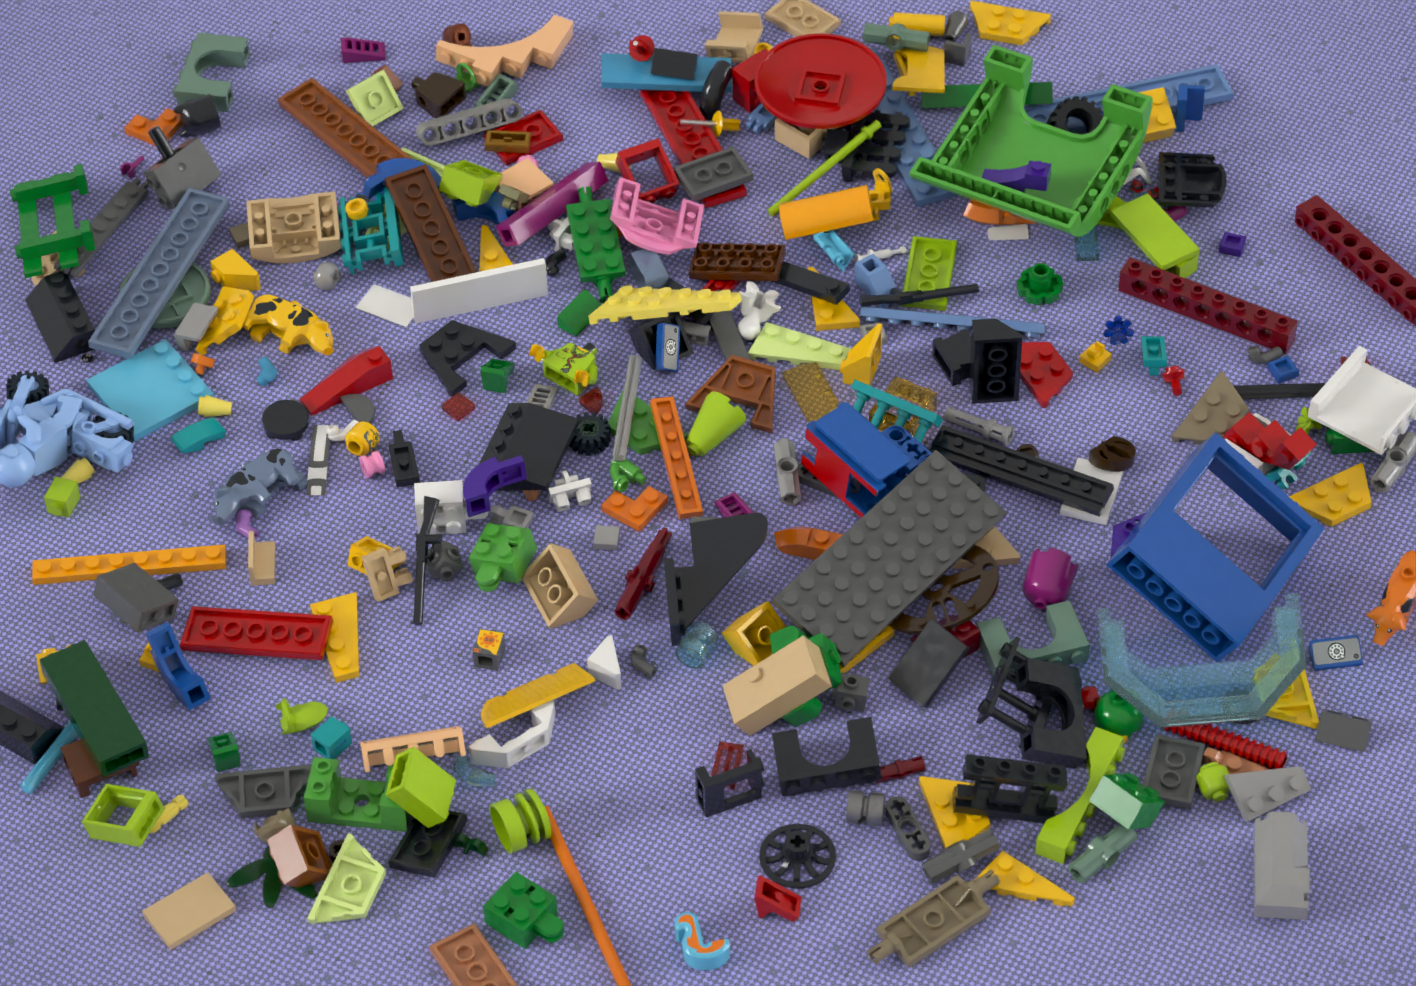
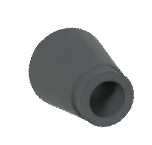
[944,11,968,42]

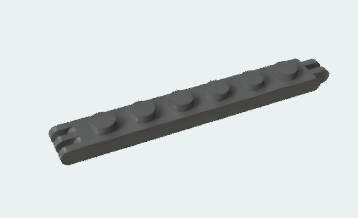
[54,178,148,278]

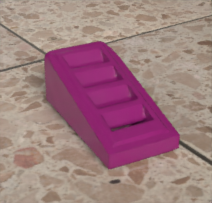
[341,37,386,63]
[714,492,754,518]

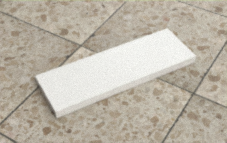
[410,258,548,324]

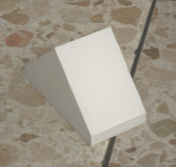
[587,636,622,690]

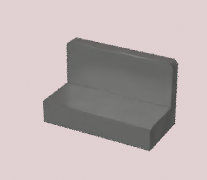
[1316,709,1373,752]

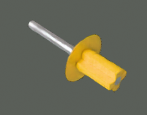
[680,110,740,138]

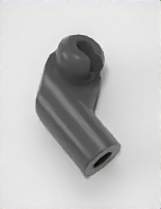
[1248,345,1283,364]
[630,644,657,678]

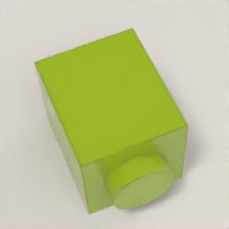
[44,476,81,518]

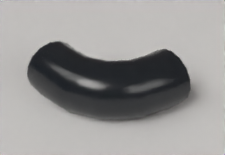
[699,60,733,120]

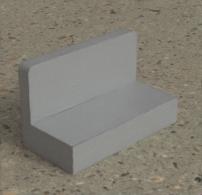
[174,303,218,352]

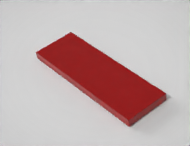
[179,606,333,660]

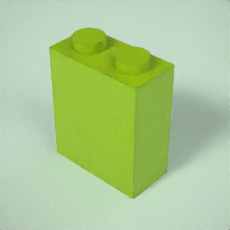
[386,747,456,828]

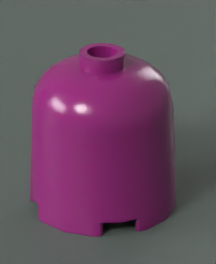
[1022,548,1078,610]

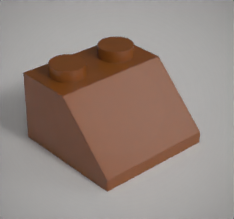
[267,825,332,888]

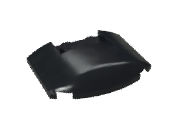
[1158,152,1226,208]

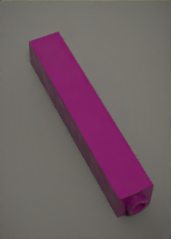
[496,162,609,246]

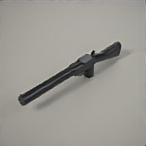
[860,284,980,307]
[411,496,442,625]

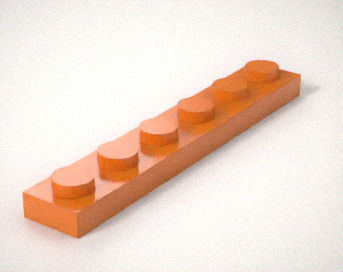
[650,396,703,519]

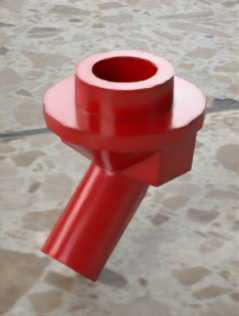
[1162,365,1185,396]

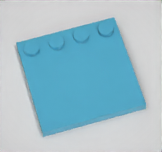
[86,339,214,441]

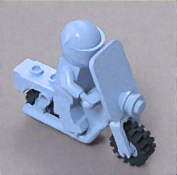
[0,370,134,488]

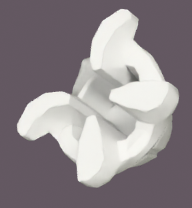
[737,281,781,340]

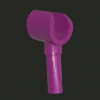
[120,156,144,178]

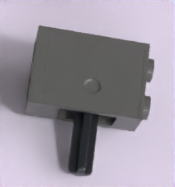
[143,126,221,210]
[93,562,183,632]

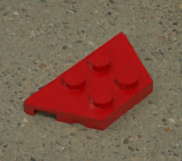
[1020,342,1073,409]

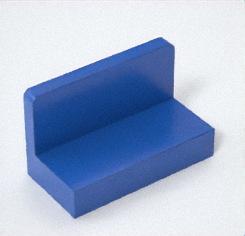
[1175,85,1205,132]

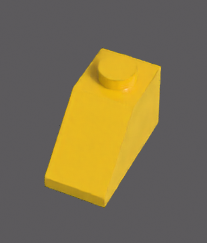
[210,249,261,291]

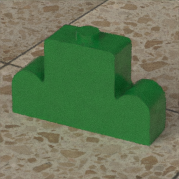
[770,625,842,727]

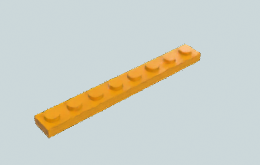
[32,544,227,585]

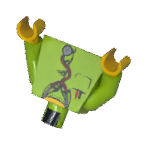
[528,343,598,396]

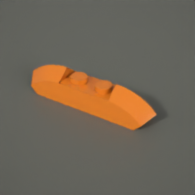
[963,200,1036,225]
[774,527,843,560]

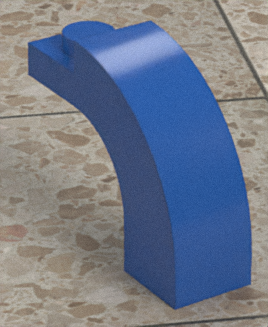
[363,158,443,200]
[452,191,514,226]
[145,622,211,711]

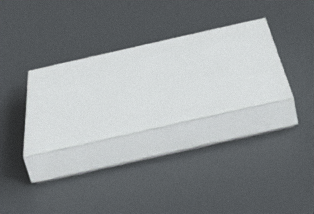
[1060,458,1124,525]

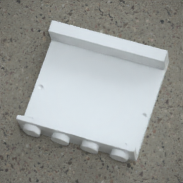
[1308,346,1416,455]

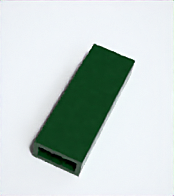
[39,640,149,777]

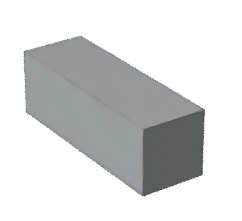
[682,321,711,346]

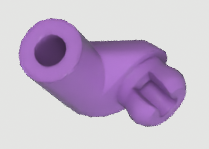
[235,509,259,540]

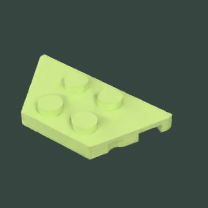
[307,833,386,924]

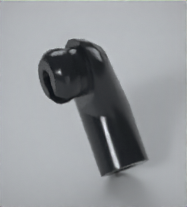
[545,249,567,277]

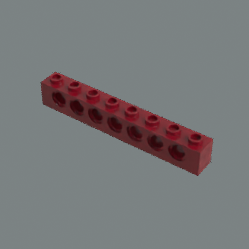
[1294,195,1416,327]
[1118,258,1298,354]

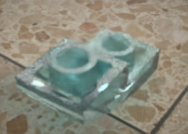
[1074,226,1099,261]

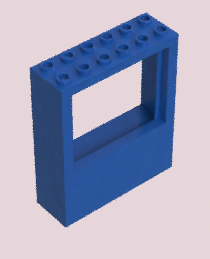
[1106,432,1325,662]

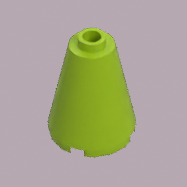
[685,391,747,457]

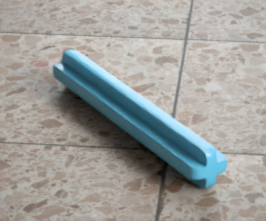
[20,721,78,794]

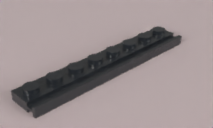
[928,425,1114,517]

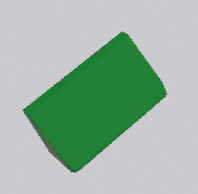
[557,289,601,337]

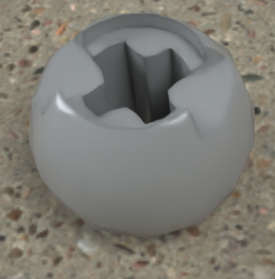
[313,262,341,291]

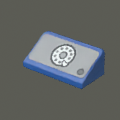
[655,323,680,372]
[1308,635,1363,671]

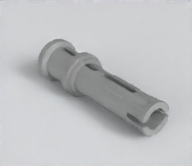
[944,407,1015,446]

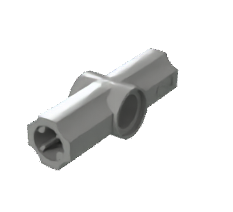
[1370,431,1416,493]
[774,438,801,506]

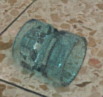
[675,622,718,669]

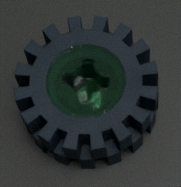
[569,412,611,456]

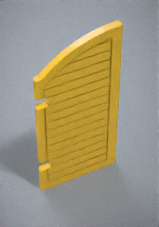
[481,663,595,728]

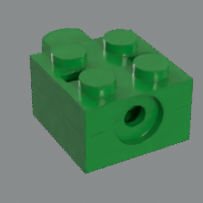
[483,871,564,949]

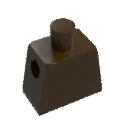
[411,72,466,118]

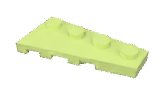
[748,322,851,370]

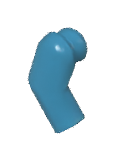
[257,356,277,386]

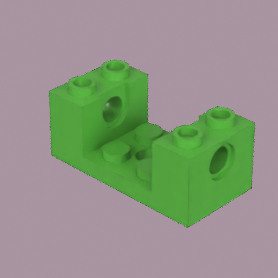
[304,757,411,832]

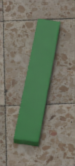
[921,81,1053,108]

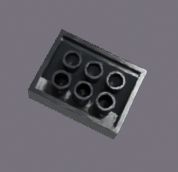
[479,403,580,491]

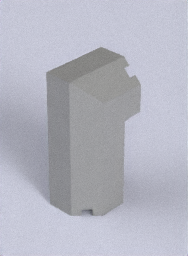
[1253,811,1310,920]

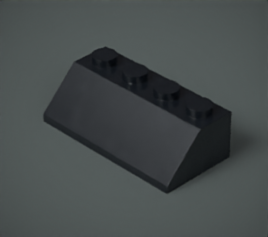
[25,271,95,363]
[969,318,1022,404]
[0,691,65,765]

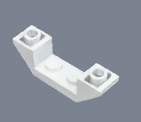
[469,700,556,768]

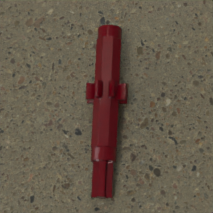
[614,527,672,620]

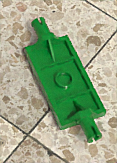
[566,186,626,303]

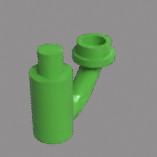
[610,458,647,492]

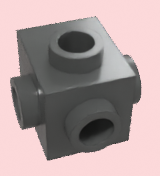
[427,540,463,582]
[831,673,870,713]

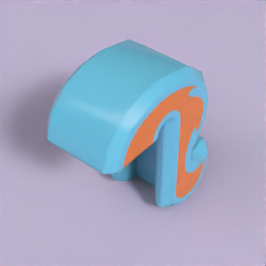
[674,912,730,970]

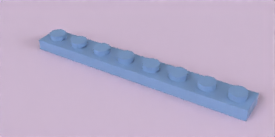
[860,306,1046,337]

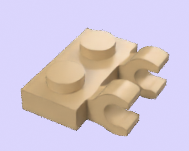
[361,546,413,602]

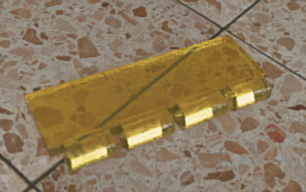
[782,362,840,423]

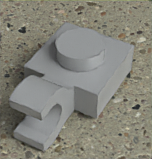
[489,505,534,528]

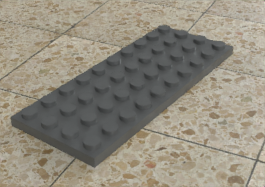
[772,450,1007,668]

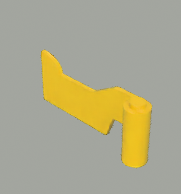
[888,12,945,93]

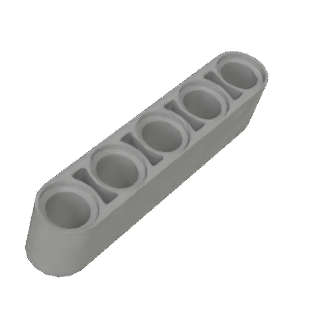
[415,98,523,146]

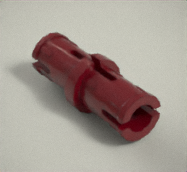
[876,756,926,783]

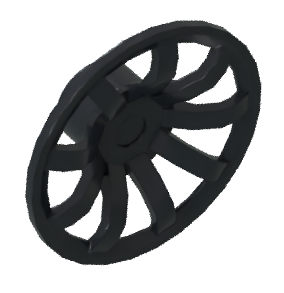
[759,824,836,889]

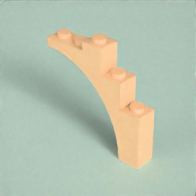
[435,14,574,87]

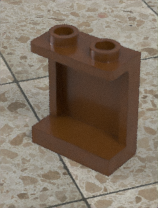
[61,739,139,798]

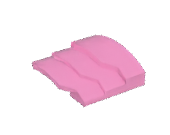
[610,177,704,255]

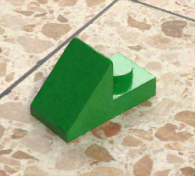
[480,359,515,393]
[207,731,241,772]

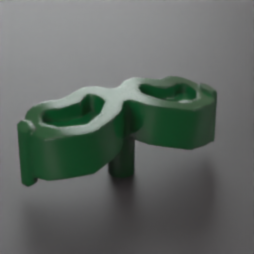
[453,833,488,858]

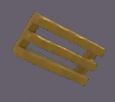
[485,130,531,153]

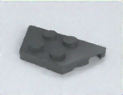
[215,764,312,818]

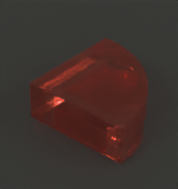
[579,387,603,415]

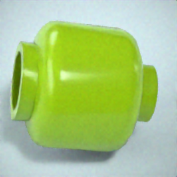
[1196,762,1230,802]

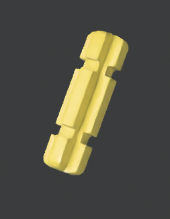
[150,795,189,833]

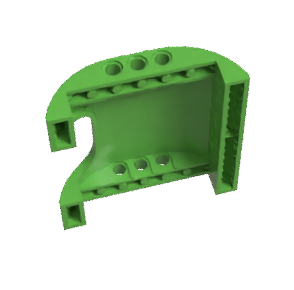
[909,44,1153,237]

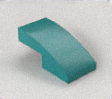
[171,417,226,454]

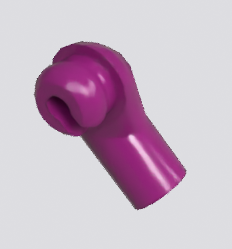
[1162,206,1187,222]

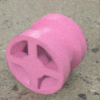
[359,451,385,479]

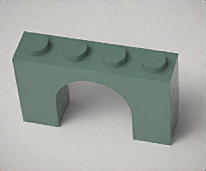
[173,32,250,112]
[976,600,1090,681]

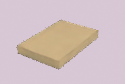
[765,0,841,37]
[142,872,236,950]

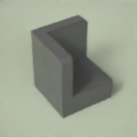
[944,34,972,67]

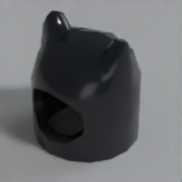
[173,94,221,137]

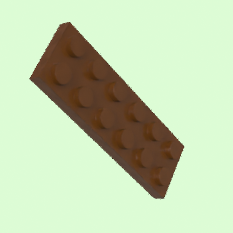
[385,164,477,282]

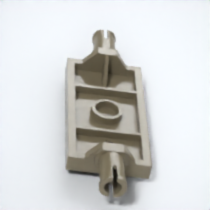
[867,870,1000,968]

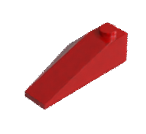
[300,346,393,416]

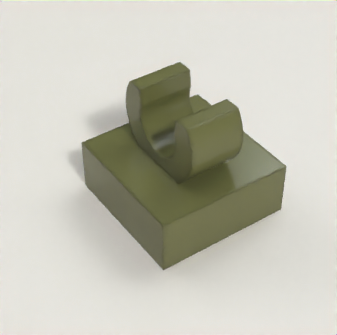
[499,184,530,210]

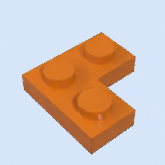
[124,108,183,146]
[601,486,668,532]

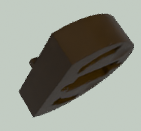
[1089,436,1136,472]

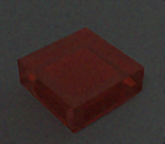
[442,392,475,422]

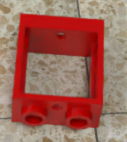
[615,138,680,203]

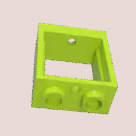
[82,784,165,847]

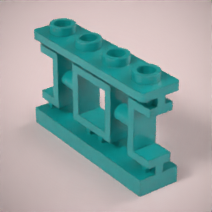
[337,187,404,275]

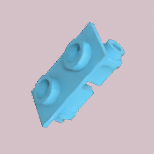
[813,230,855,272]

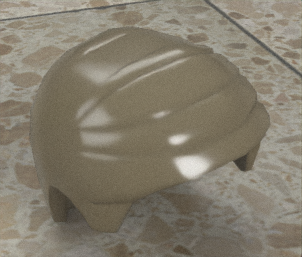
[254,808,296,844]

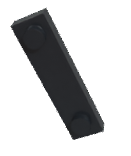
[771,261,850,305]

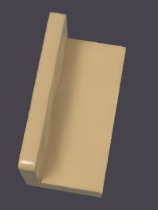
[248,531,276,586]

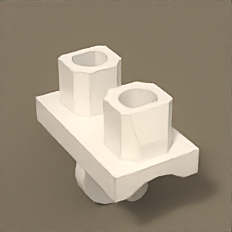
[548,217,574,251]
[547,470,592,512]

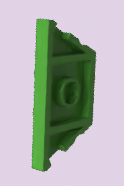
[608,391,688,455]

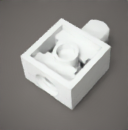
[414,480,489,535]

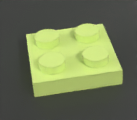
[346,70,404,126]

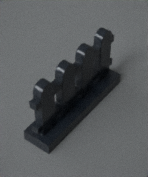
[841,110,910,182]

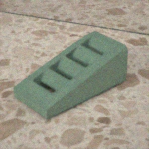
[474,73,519,116]

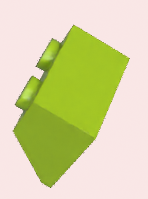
[439,160,503,207]

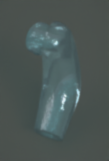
[453,755,496,786]

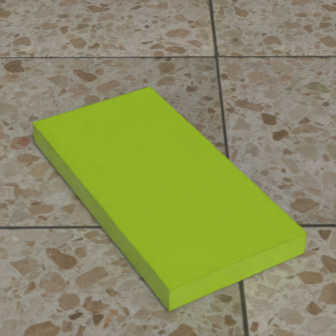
[1110,193,1200,270]
[901,236,958,311]

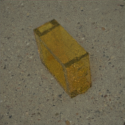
[869,376,937,437]

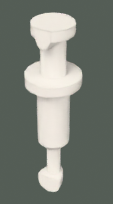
[854,246,907,263]

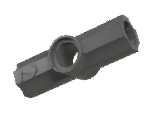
[921,829,1000,884]

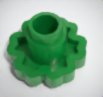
[1016,263,1063,306]

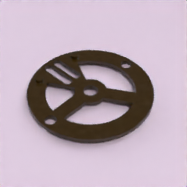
[889,545,1000,635]

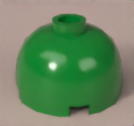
[1093,689,1144,738]

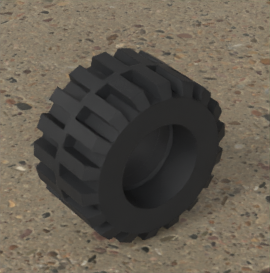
[1047,96,1104,134]

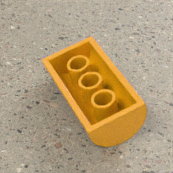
[779,185,874,240]

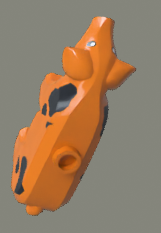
[1366,550,1416,646]

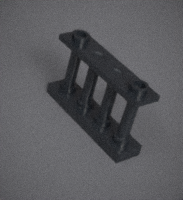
[976,636,1064,749]

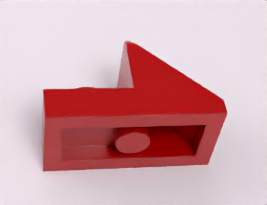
[754,875,802,922]

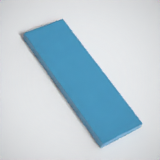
[601,53,732,93]

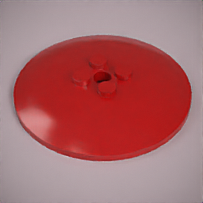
[755,33,887,129]

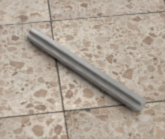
[612,354,642,462]

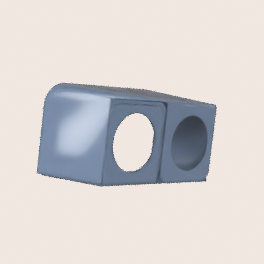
[629,249,669,289]

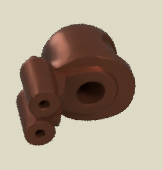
[442,23,473,47]

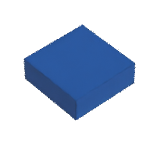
[1267,356,1299,383]

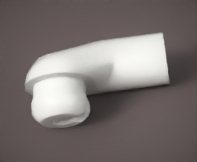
[326,420,358,441]

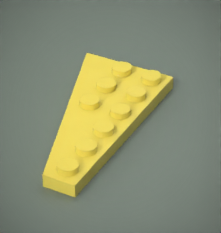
[588,285,742,324]

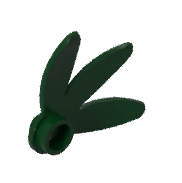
[227,846,317,908]

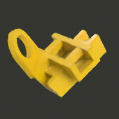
[869,168,893,221]

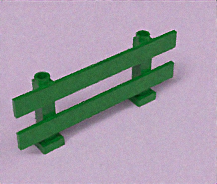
[10,164,96,278]

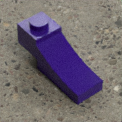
[981,160,1051,193]

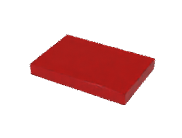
[484,109,563,166]

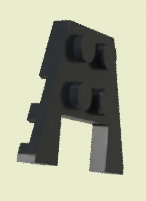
[419,320,516,397]

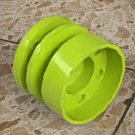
[489,788,552,854]

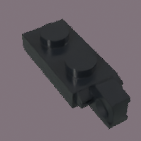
[389,430,420,488]

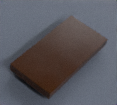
[688,242,786,281]

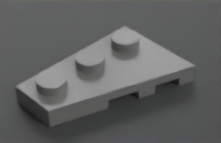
[1224,766,1311,822]

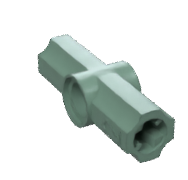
[863,23,930,52]
[1068,824,1138,883]

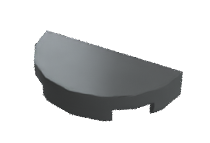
[340,394,375,424]

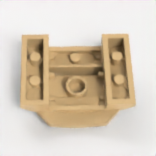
[246,191,341,263]

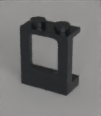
[695,749,764,818]

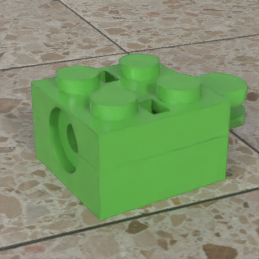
[469,523,537,592]

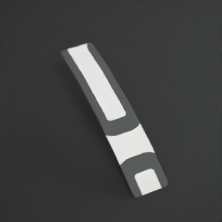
[306,425,330,495]

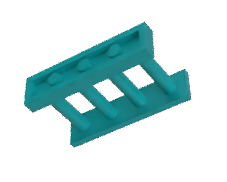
[851,380,943,443]

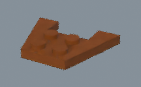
[685,355,776,434]

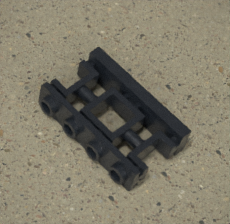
[952,754,1068,823]

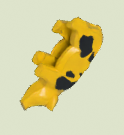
[242,294,334,356]

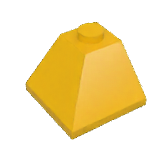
[840,324,882,386]
[721,601,786,666]

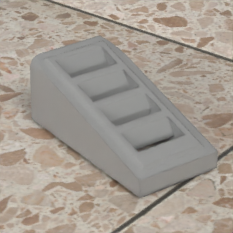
[526,384,558,410]

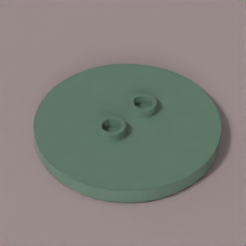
[119,263,211,329]

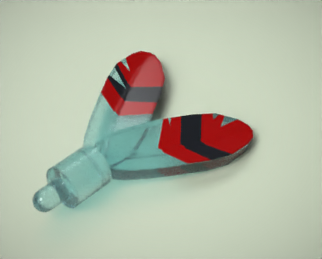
[1131,179,1159,200]

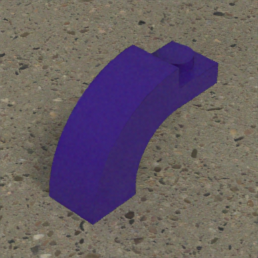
[463,455,527,518]

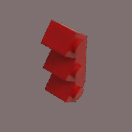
[1223,412,1317,470]

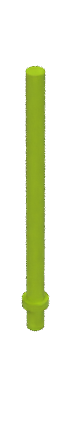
[767,120,881,217]

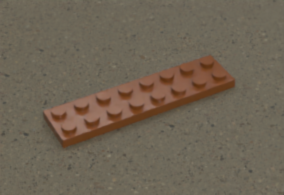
[277,78,412,178]

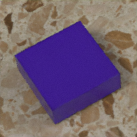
[1218,232,1246,257]

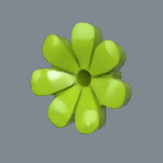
[1295,406,1322,434]

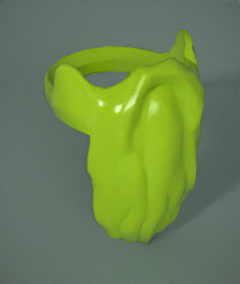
[275,698,328,734]

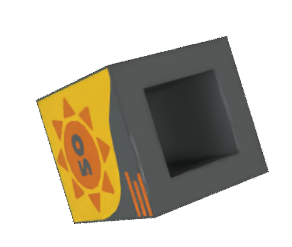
[473,629,505,671]

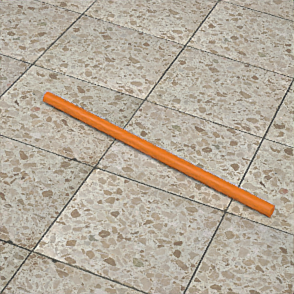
[545,806,632,986]

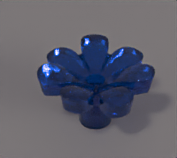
[1103,315,1134,345]

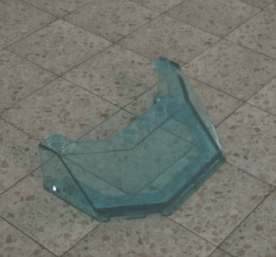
[1097,593,1307,728]

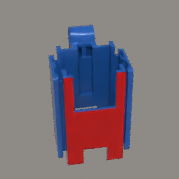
[801,402,932,518]

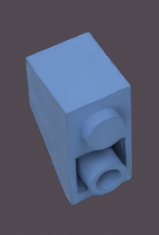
[855,254,896,308]

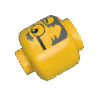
[345,421,380,456]

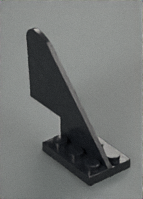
[664,513,768,646]

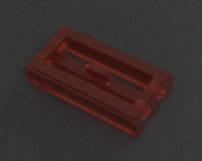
[711,741,744,790]

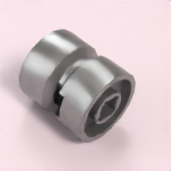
[846,790,885,827]

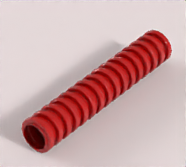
[1164,710,1288,770]

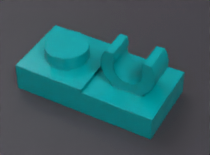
[1141,336,1167,376]
[1265,452,1312,490]

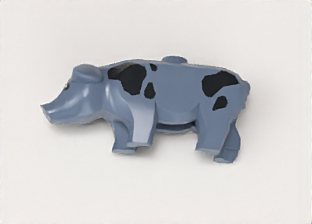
[213,448,307,525]

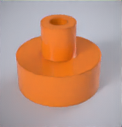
[190,353,215,375]

